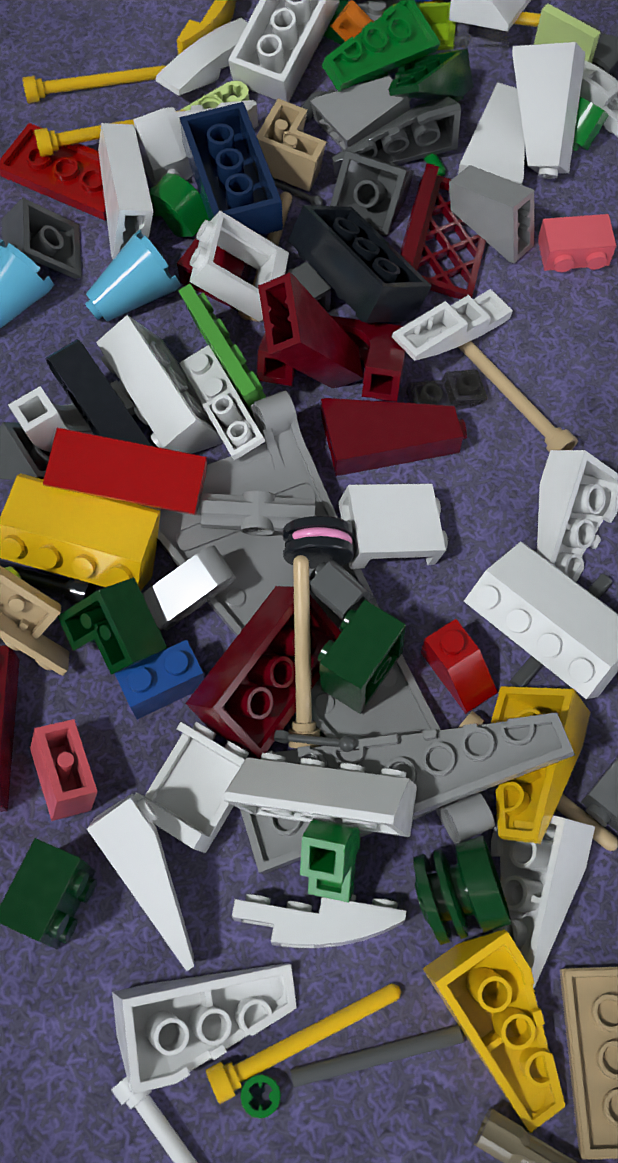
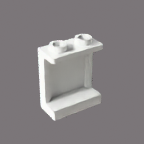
[338,484,448,569]
[134,722,249,853]

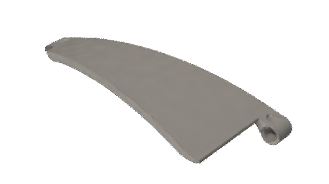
[141,390,495,844]

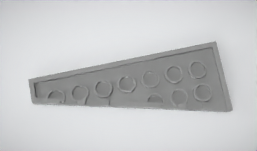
[240,713,575,874]

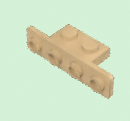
[0,566,69,676]

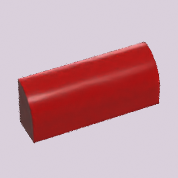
[43,428,207,515]

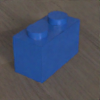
[115,640,205,719]

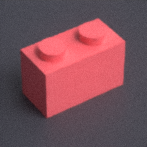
[538,214,616,272]
[30,719,98,821]

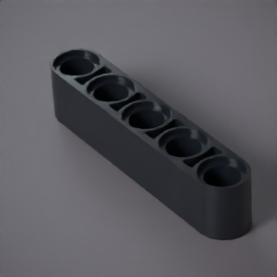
[46,339,151,446]

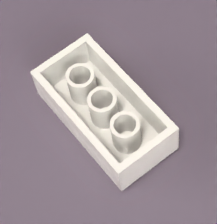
[228,0,340,102]

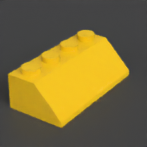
[0,473,161,591]

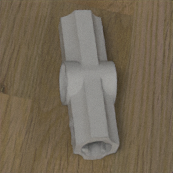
[201,491,315,536]

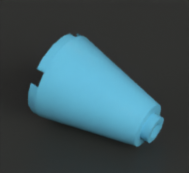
[85,230,181,322]
[0,239,54,328]

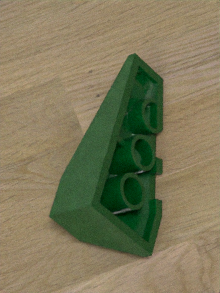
[388,48,474,102]

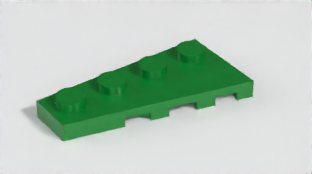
[322,0,441,92]

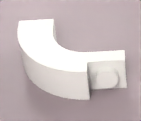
[8,380,135,452]

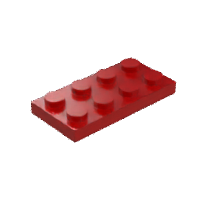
[0,123,107,221]

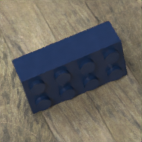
[179,102,283,235]

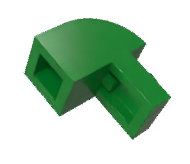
[149,173,209,237]
[300,818,360,903]

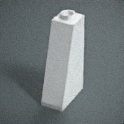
[512,42,585,179]
[458,82,525,185]
[98,123,153,259]

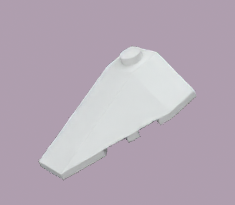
[133,100,258,186]
[87,793,194,971]
[491,815,595,988]
[112,963,297,1094]

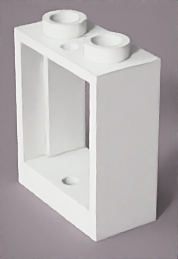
[190,211,289,322]

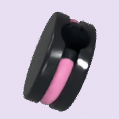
[283,516,354,569]

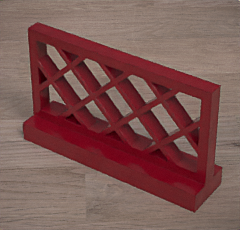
[400,163,486,299]

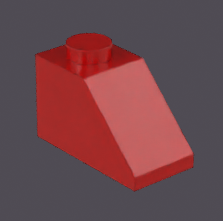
[421,619,498,714]

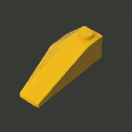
[422,929,566,1133]

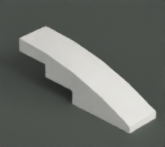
[156,18,248,96]
[392,289,513,361]

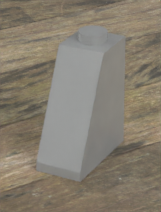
[310,76,411,150]
[449,165,534,263]

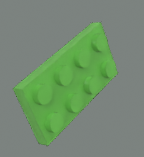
[178,284,266,420]

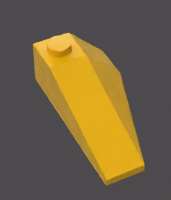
[491,686,591,844]

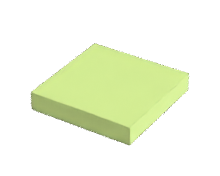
[534,4,600,63]

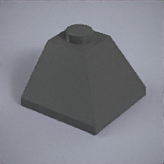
[330,151,415,237]
[1,197,82,279]
[0,422,51,480]

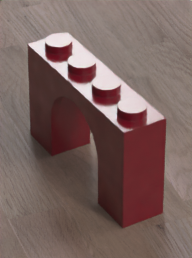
[257,315,406,402]

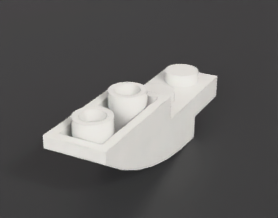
[580,60,618,137]
[179,345,265,460]
[232,894,406,948]

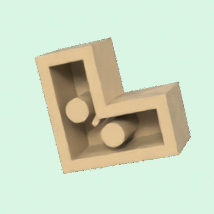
[256,98,326,191]

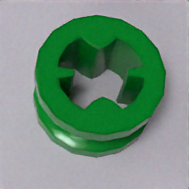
[240,1075,281,1119]

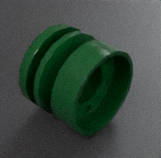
[413,836,512,945]

